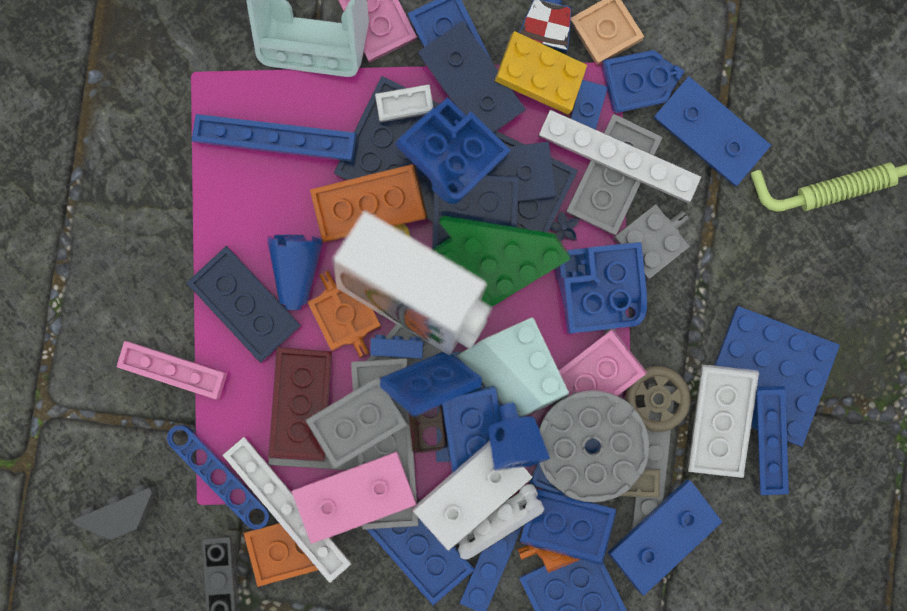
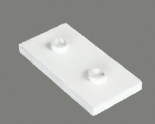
[688,364,759,478]
[412,441,533,551]

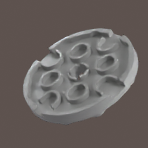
[539,390,649,502]

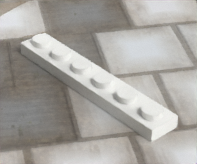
[538,110,701,203]
[223,437,352,583]

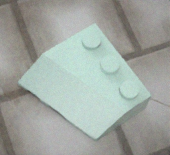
[457,317,569,417]

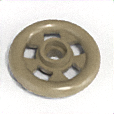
[625,366,691,432]

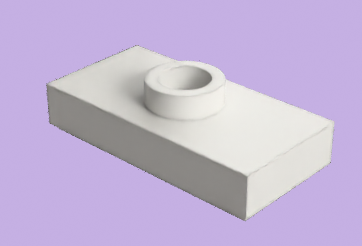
[375,85,433,123]

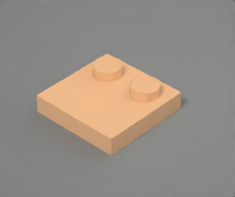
[570,0,644,66]

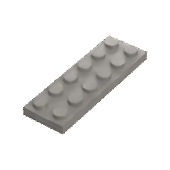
[351,358,419,529]

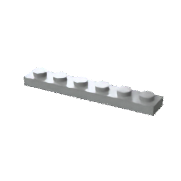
[631,384,676,530]

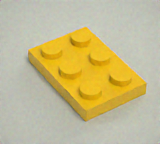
[494,31,587,115]

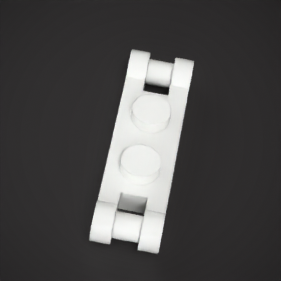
[458,484,544,559]

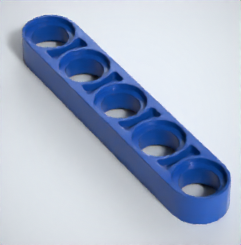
[167,425,271,529]

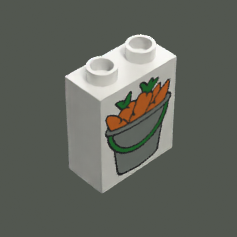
[333,211,492,356]

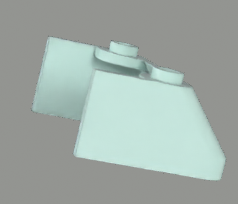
[246,0,369,77]

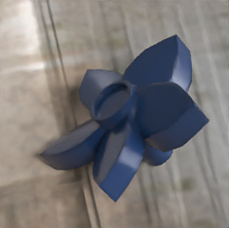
[550,211,579,242]

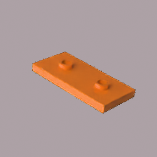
[310,164,428,243]

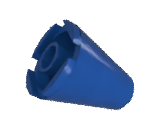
[267,234,323,310]

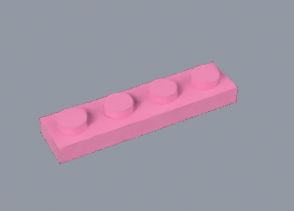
[116,341,228,400]

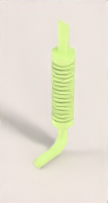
[751,162,907,212]

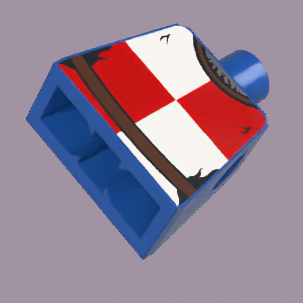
[519,0,571,55]

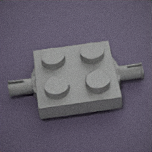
[612,204,690,281]

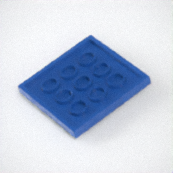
[714,306,840,447]

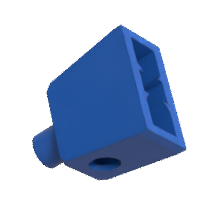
[488,403,550,471]

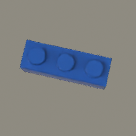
[370,335,424,359]

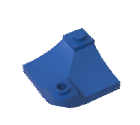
[395,97,511,204]
[555,242,647,334]

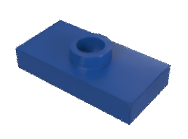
[570,80,608,130]

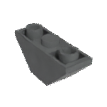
[73,484,158,540]
[202,537,239,611]

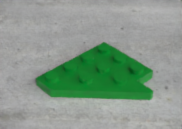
[431,216,570,307]

